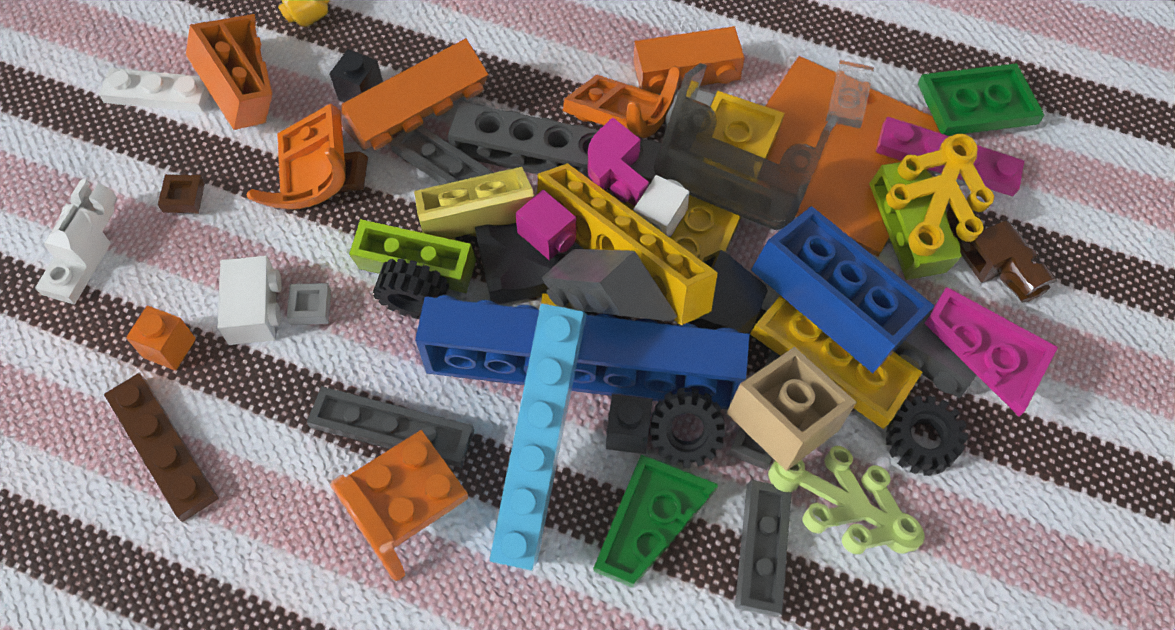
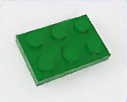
[917,63,1045,136]

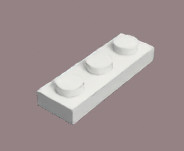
[99,68,210,113]

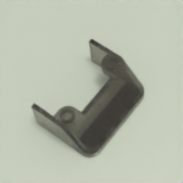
[654,63,840,230]

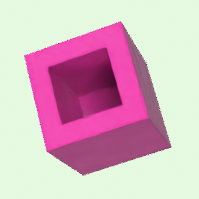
[515,190,576,260]

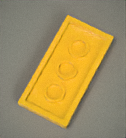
[750,295,923,430]

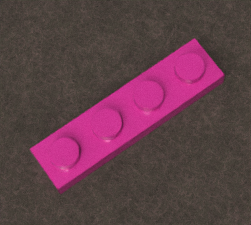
[876,116,1025,197]

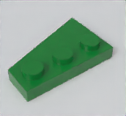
[594,454,719,588]

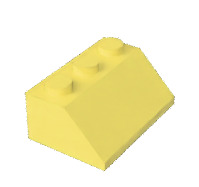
[414,167,534,240]

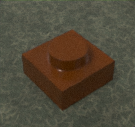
[336,151,368,194]
[158,174,205,213]

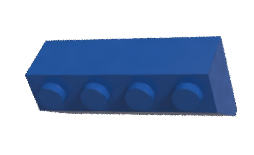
[751,206,935,373]

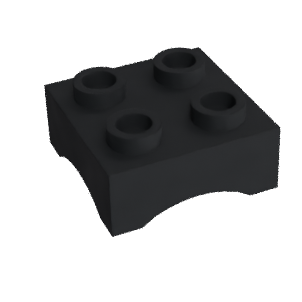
[475,223,560,305]

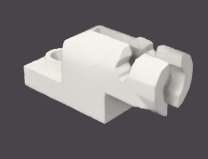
[35,179,117,305]

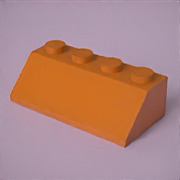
[341,38,489,151]

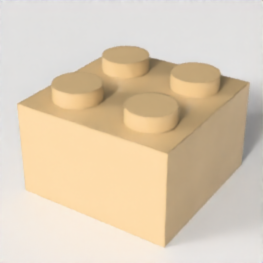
[727,347,856,471]

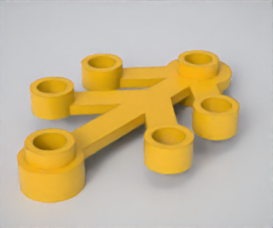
[886,134,994,256]

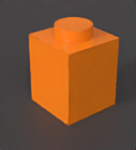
[126,305,196,371]

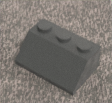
[541,249,677,321]

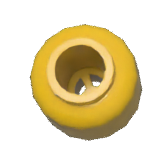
[278,0,331,27]

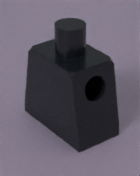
[688,250,768,334]

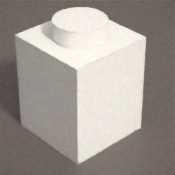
[633,175,689,237]

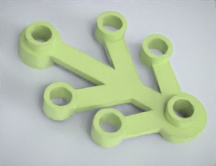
[768,446,925,555]

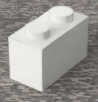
[217,256,282,345]

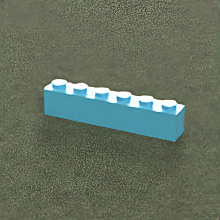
[489,303,587,571]

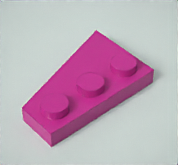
[924,287,1058,417]

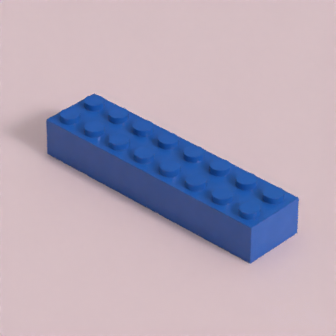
[415,295,749,410]

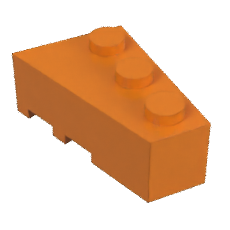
[185,14,273,130]

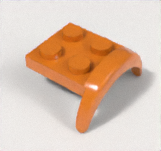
[563,66,680,139]
[247,103,346,209]
[330,430,468,581]

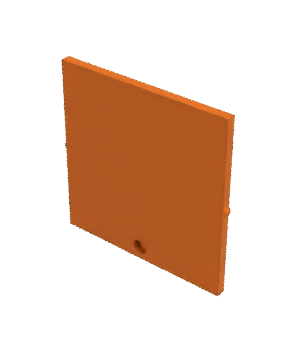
[752,56,940,257]

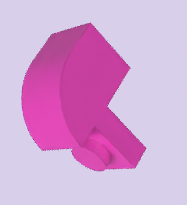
[588,117,649,207]

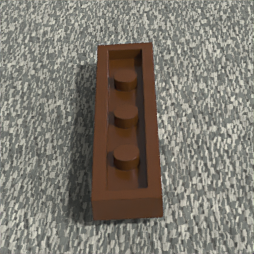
[104,372,219,522]

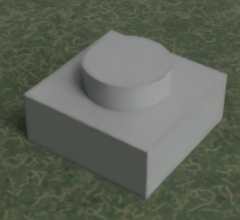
[287,283,331,325]

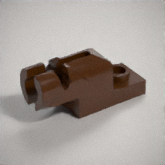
[947,206,1056,303]

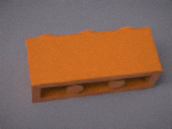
[633,26,745,94]

